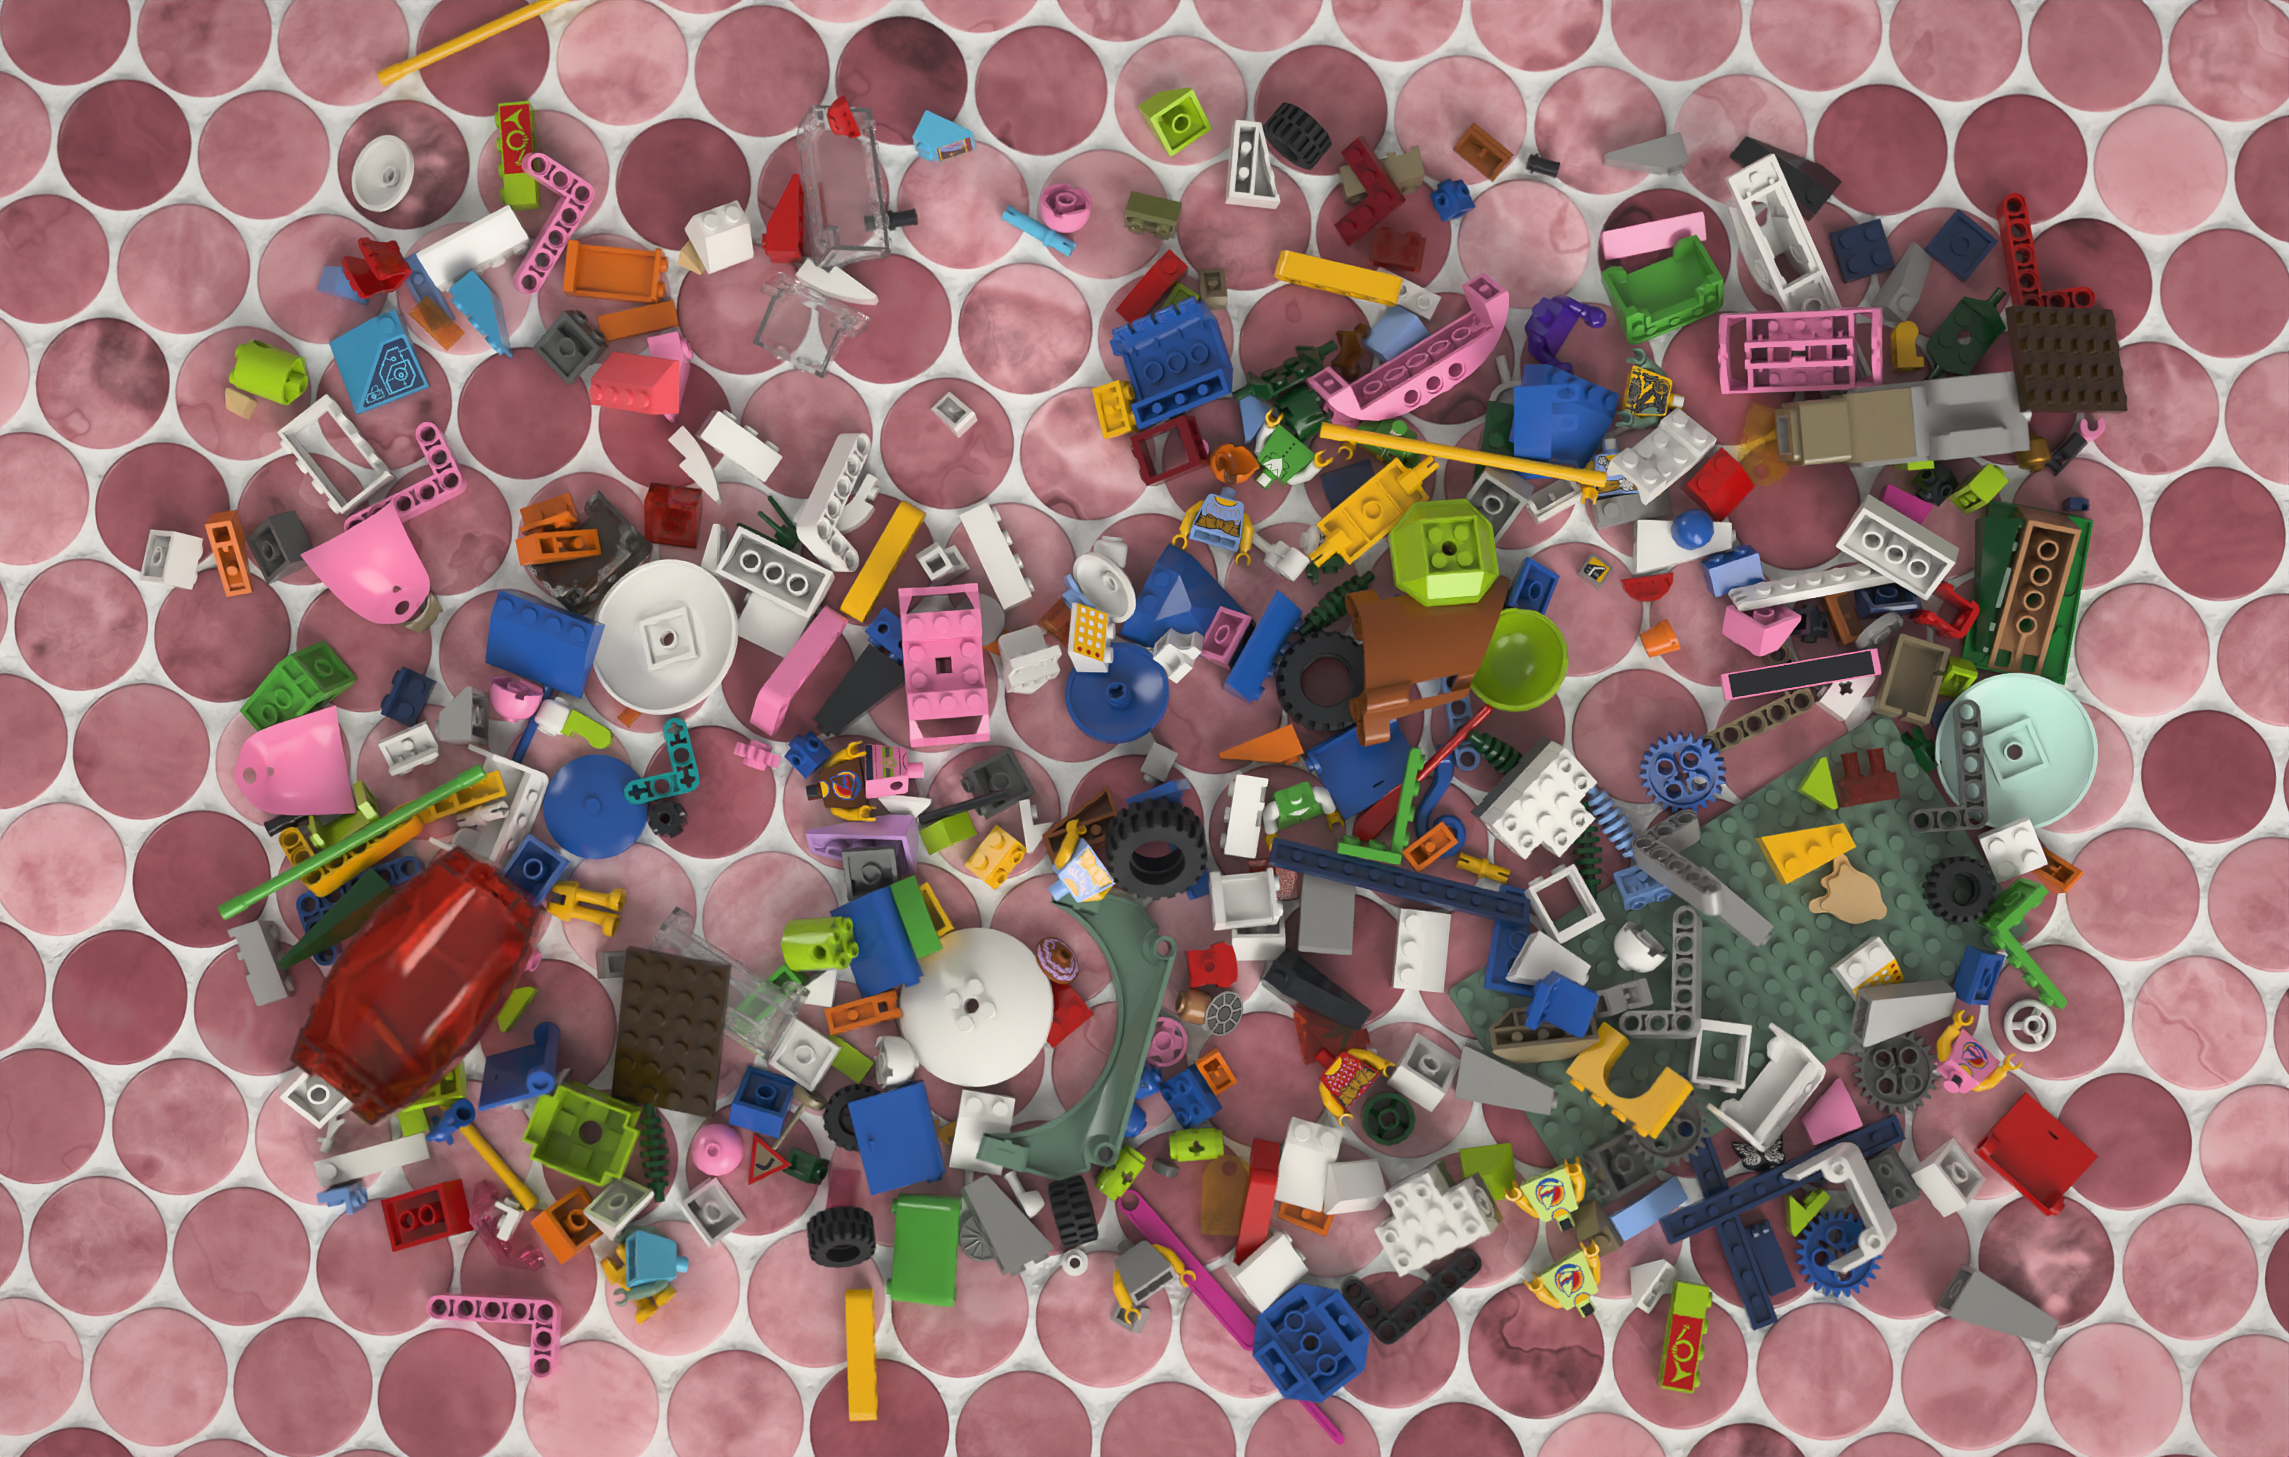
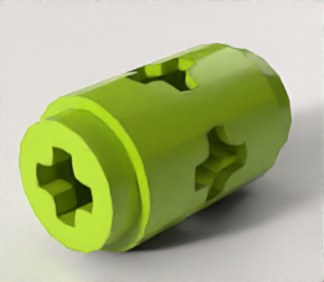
[1169,1127,1224,1162]
[1094,1143,1146,1202]

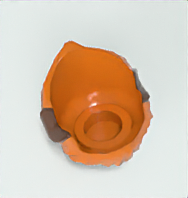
[1208,442,1259,485]

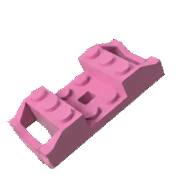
[1718,307,1884,394]
[898,583,990,747]

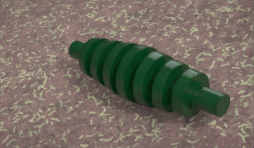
[1297,570,1375,637]
[1467,729,1523,775]
[1573,802,1602,899]
[640,1104,669,1202]

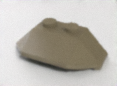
[1488,1006,1599,1064]

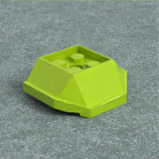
[1388,498,1499,607]

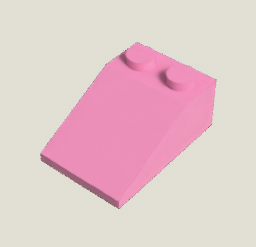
[647,331,693,423]

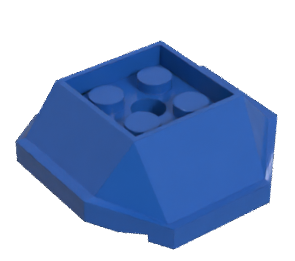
[1252,1282,1370,1403]

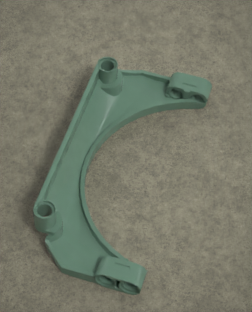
[975,877,1177,1181]

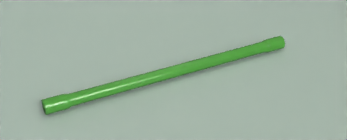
[217,763,487,920]

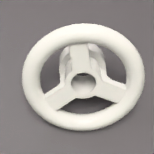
[2004,999,2056,1052]

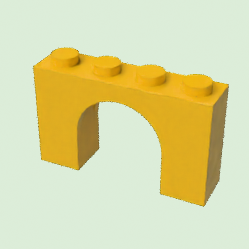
[1566,1022,1693,1139]

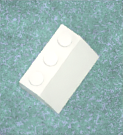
[1391,909,1451,993]

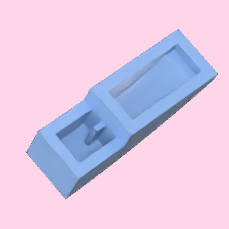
[1608,1176,1688,1241]

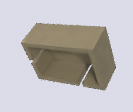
[1871,633,1951,727]

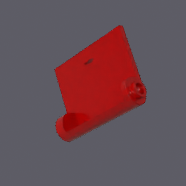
[1974,1092,2099,1217]

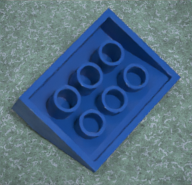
[1509,364,1619,469]
[485,589,605,698]
[1223,590,1304,704]

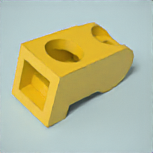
[1891,320,1924,372]

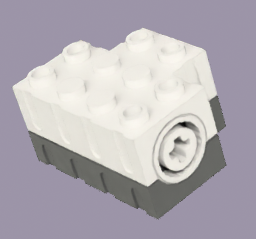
[1471,736,1597,859]
[1374,1159,1504,1277]

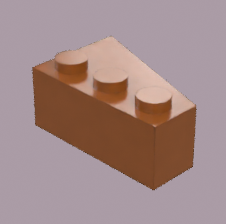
[1042,785,1118,865]

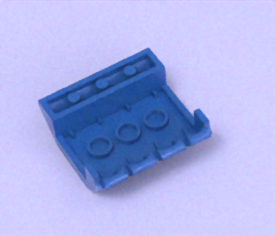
[1110,296,1233,430]

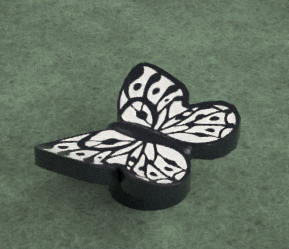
[1732,1135,1786,1172]

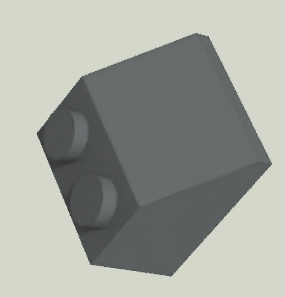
[246,510,314,584]

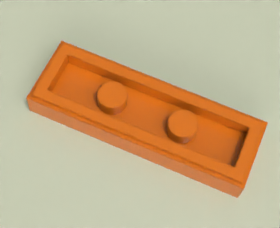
[597,300,680,343]

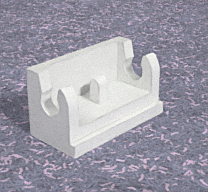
[1525,479,1582,525]

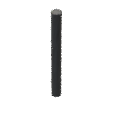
[919,787,1012,825]

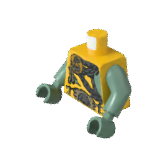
[1615,348,1684,430]

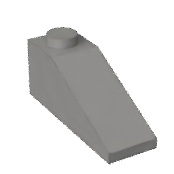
[1602,132,1689,176]
[1870,242,1932,322]
[1591,489,1673,531]

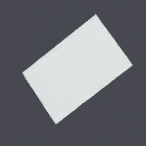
[689,1177,731,1226]

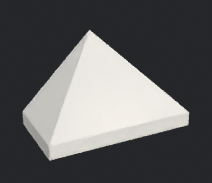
[878,795,933,819]
[1630,1259,1679,1314]

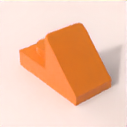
[1402,821,1458,872]

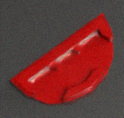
[827,95,861,138]
[1620,572,1673,603]

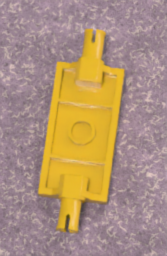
[1308,455,1439,568]

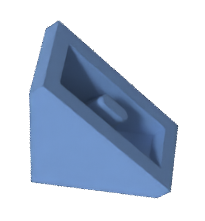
[317,266,369,305]
[1239,395,1273,445]

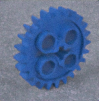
[1639,730,1726,813]
[1794,1210,1882,1298]

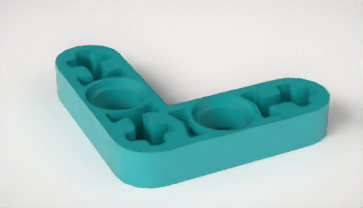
[624,718,700,805]

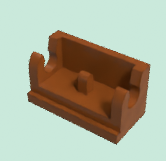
[1453,122,1514,183]
[1819,591,1863,648]

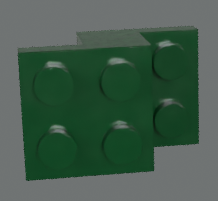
[1472,400,1526,484]

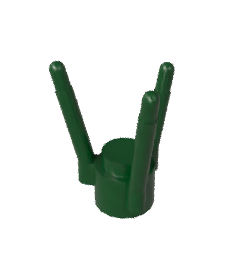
[737,496,800,551]

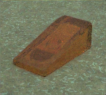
[409,296,465,351]

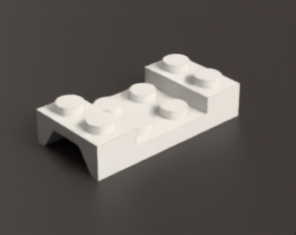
[1606,407,1717,505]

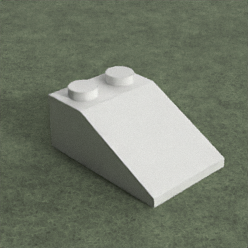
[949,1088,1016,1175]
[1274,1117,1344,1212]

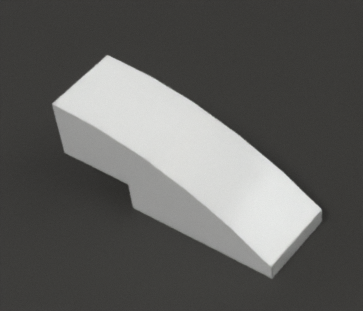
[795,258,879,305]
[668,425,723,506]

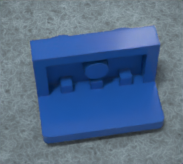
[1160,1063,1222,1130]

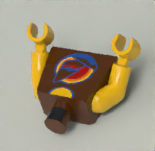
[806,741,876,822]

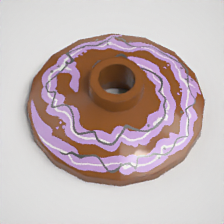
[1035,937,1079,984]

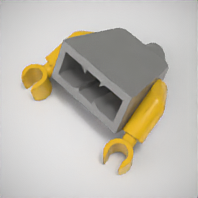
[1113,1239,1196,1324]

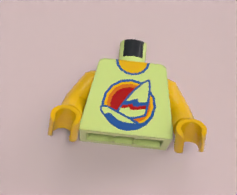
[1503,1157,1586,1231]
[1523,1238,1601,1317]

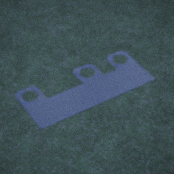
[1514,383,1580,479]

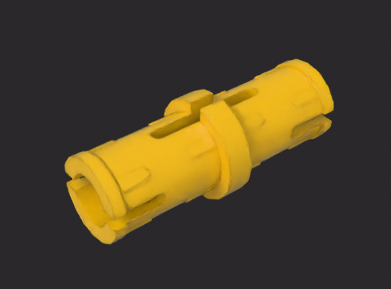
[1455,852,1510,885]

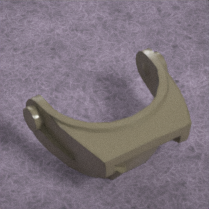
[396,586,444,634]

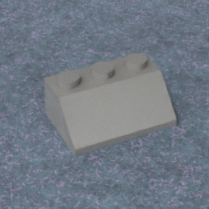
[435,686,489,745]

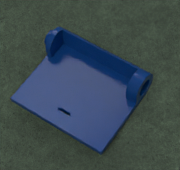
[1303,718,1419,821]
[830,886,924,999]
[478,1022,560,1112]
[848,1080,946,1196]

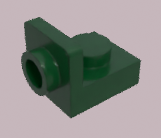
[1306,556,1344,586]
[782,1147,830,1185]

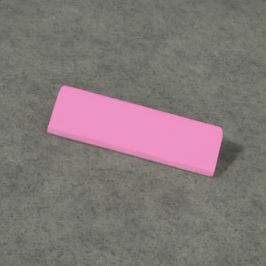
[1600,212,1706,261]

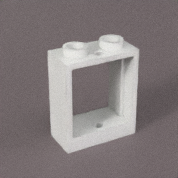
[1524,864,1606,945]
[1688,1019,1752,1093]

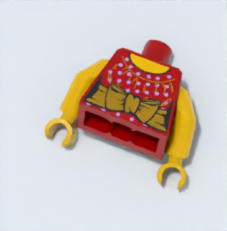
[1315,1048,1396,1127]

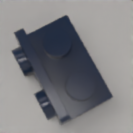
[380,667,437,727]

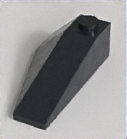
[1729,136,1842,222]
[1262,947,1373,1031]

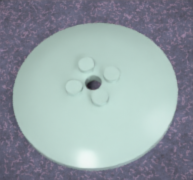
[1935,673,2098,829]

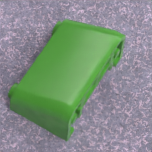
[1600,234,1723,345]
[886,1192,963,1307]

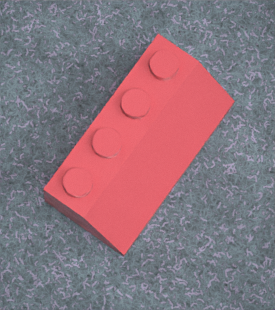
[589,352,679,415]

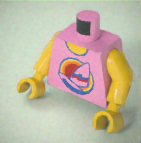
[1936,1010,2023,1093]

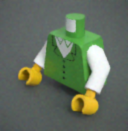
[1254,408,1333,490]
[1262,781,1344,851]

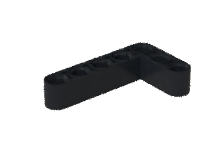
[1340,1249,1482,1345]

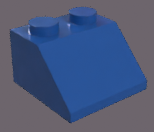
[729,1065,797,1139]

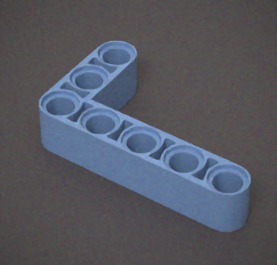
[1439,675,1480,772]

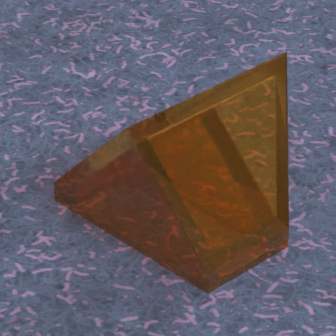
[1037,597,1071,650]

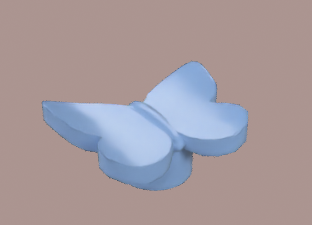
[1061,574,1095,611]

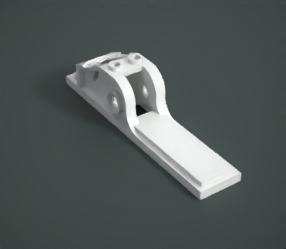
[1724,154,1872,399]

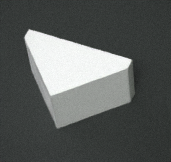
[931,391,977,438]
[791,970,839,1007]

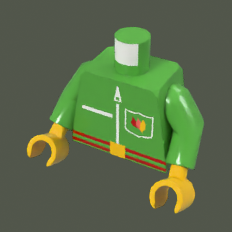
[1338,418,1421,469]

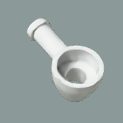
[1004,1170,1045,1219]

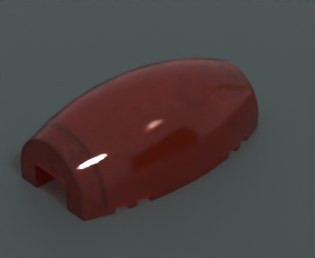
[290,845,547,1127]

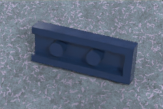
[1744,1219,1796,1297]

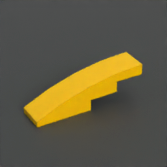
[404,770,507,825]

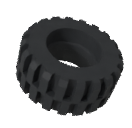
[1276,630,1364,733]
[1105,798,1208,900]

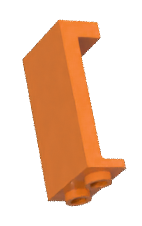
[562,239,668,304]

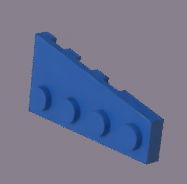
[1483,884,1536,999]

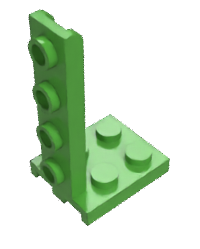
[1335,746,1425,865]
[1974,877,2067,1010]

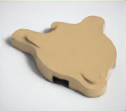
[1808,854,1887,924]

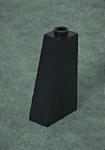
[813,643,905,737]

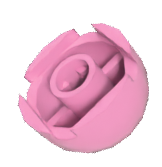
[1039,183,1092,233]
[489,676,544,723]
[690,1122,744,1176]

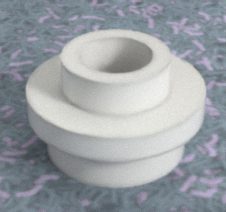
[1062,1249,1088,1276]

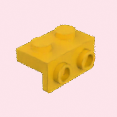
[964,824,1027,890]

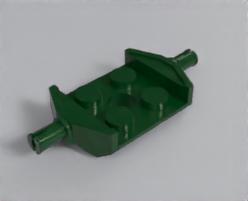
[1924,287,2007,381]
[1232,340,1337,402]

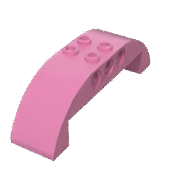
[1307,272,1509,421]

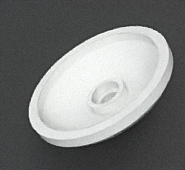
[352,135,414,212]
[1073,552,1136,623]

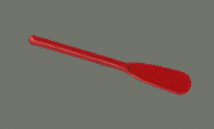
[1353,704,1493,842]

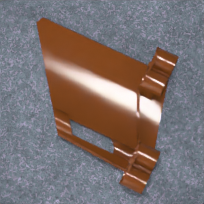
[1345,575,1511,747]

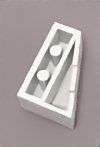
[1225,120,1280,209]
[694,409,783,482]
[1219,774,1268,859]

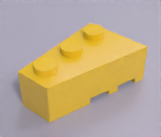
[1755,823,1856,885]

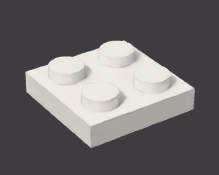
[1977,816,2048,883]
[769,1019,842,1092]

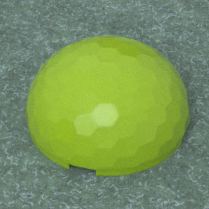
[1470,608,1569,712]

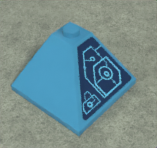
[329,309,430,415]

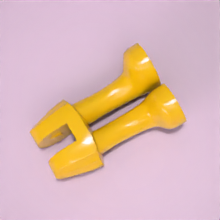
[545,880,626,938]
[600,1243,677,1325]

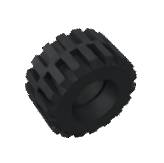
[1263,102,1332,170]
[1922,856,1997,923]
[823,1084,881,1152]
[1048,1175,1098,1248]
[807,1206,876,1268]

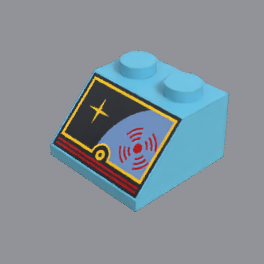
[912,110,976,162]

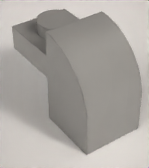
[1594,978,1653,1019]

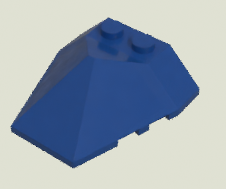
[1120,543,1248,658]

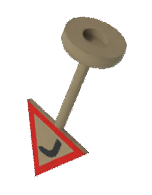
[748,1083,827,1185]

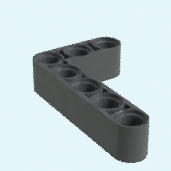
[1907,700,1988,833]

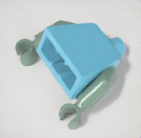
[613,1226,689,1307]

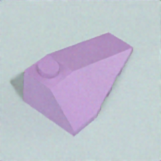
[805,814,918,875]

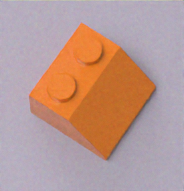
[530,1185,604,1265]

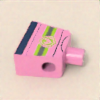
[865,744,924,799]

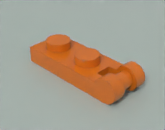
[824,991,903,1036]

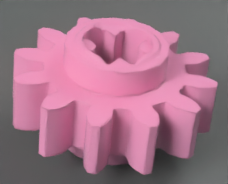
[733,740,781,771]

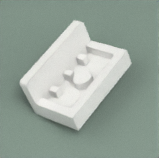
[378,720,441,776]

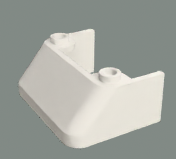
[429,744,549,870]
[1707,1023,1826,1152]
[1782,1142,1897,1273]

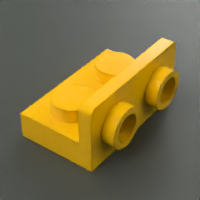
[1092,380,1141,439]

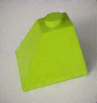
[1137,87,1213,157]
[1458,1142,1516,1201]

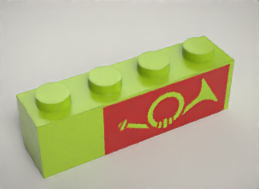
[495,101,541,211]
[1657,1279,1712,1394]

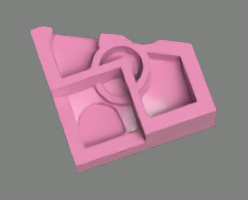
[1800,1078,1863,1145]

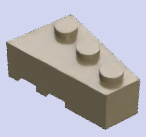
[1338,145,1425,205]

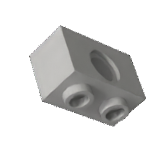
[1140,742,1178,787]

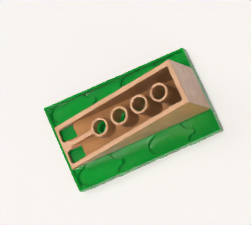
[1961,499,2093,685]

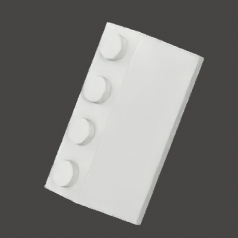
[416,205,533,292]
[1836,494,1959,601]
[715,526,835,619]

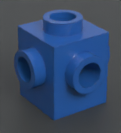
[1429,178,1475,222]
[784,731,832,779]

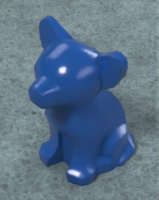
[426,1099,476,1146]

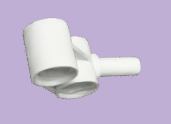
[1252,532,1310,582]

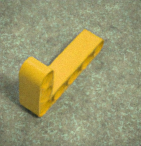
[278,804,424,897]

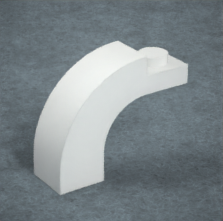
[793,474,880,535]

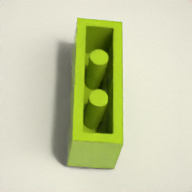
[1948,463,2009,515]

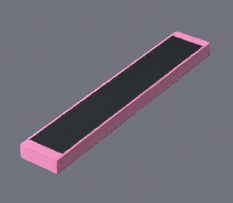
[1720,648,1882,701]

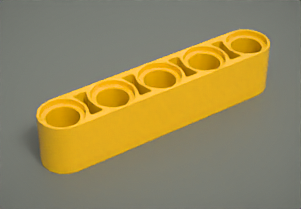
[1274,250,1403,306]
[840,500,926,623]
[845,1288,878,1421]

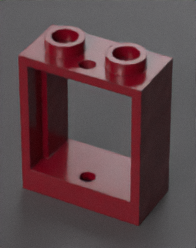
[1130,415,1211,486]

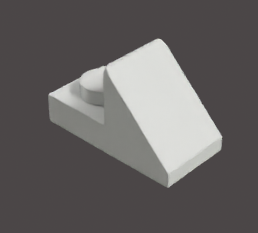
[1019,799,1055,854]

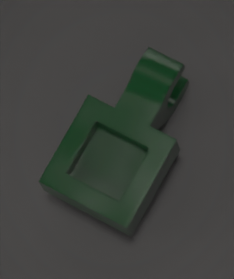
[1901,725,1943,773]

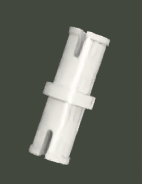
[456,801,509,828]

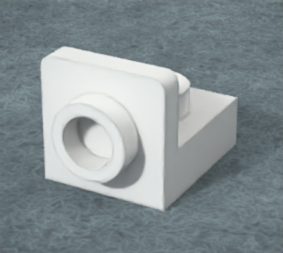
[494,1197,525,1241]

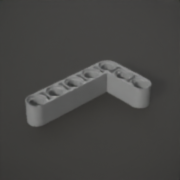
[1632,809,1725,915]
[1619,906,1702,1039]

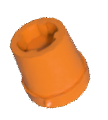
[1639,618,1681,658]

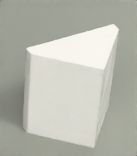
[1323,1159,1386,1215]
[583,1176,654,1240]
[678,1178,747,1248]

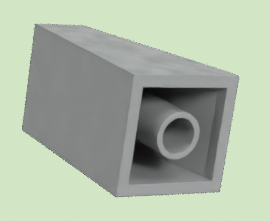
[1296,873,1355,955]
[1935,1264,2059,1344]

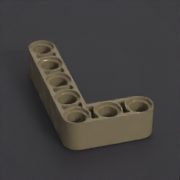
[1694,643,1814,758]

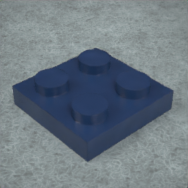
[1924,209,1998,283]
[1829,218,1895,284]

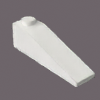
[314,1132,431,1188]

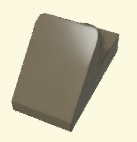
[1199,269,1228,310]
[1574,1198,1624,1258]

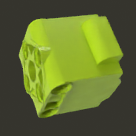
[521,1081,643,1187]

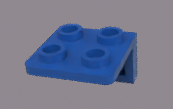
[1525,970,1599,1038]

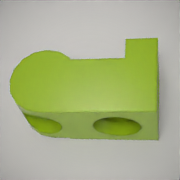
[560,709,614,749]

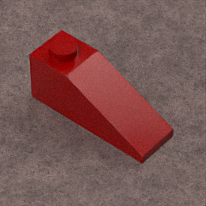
[1115,249,1188,327]

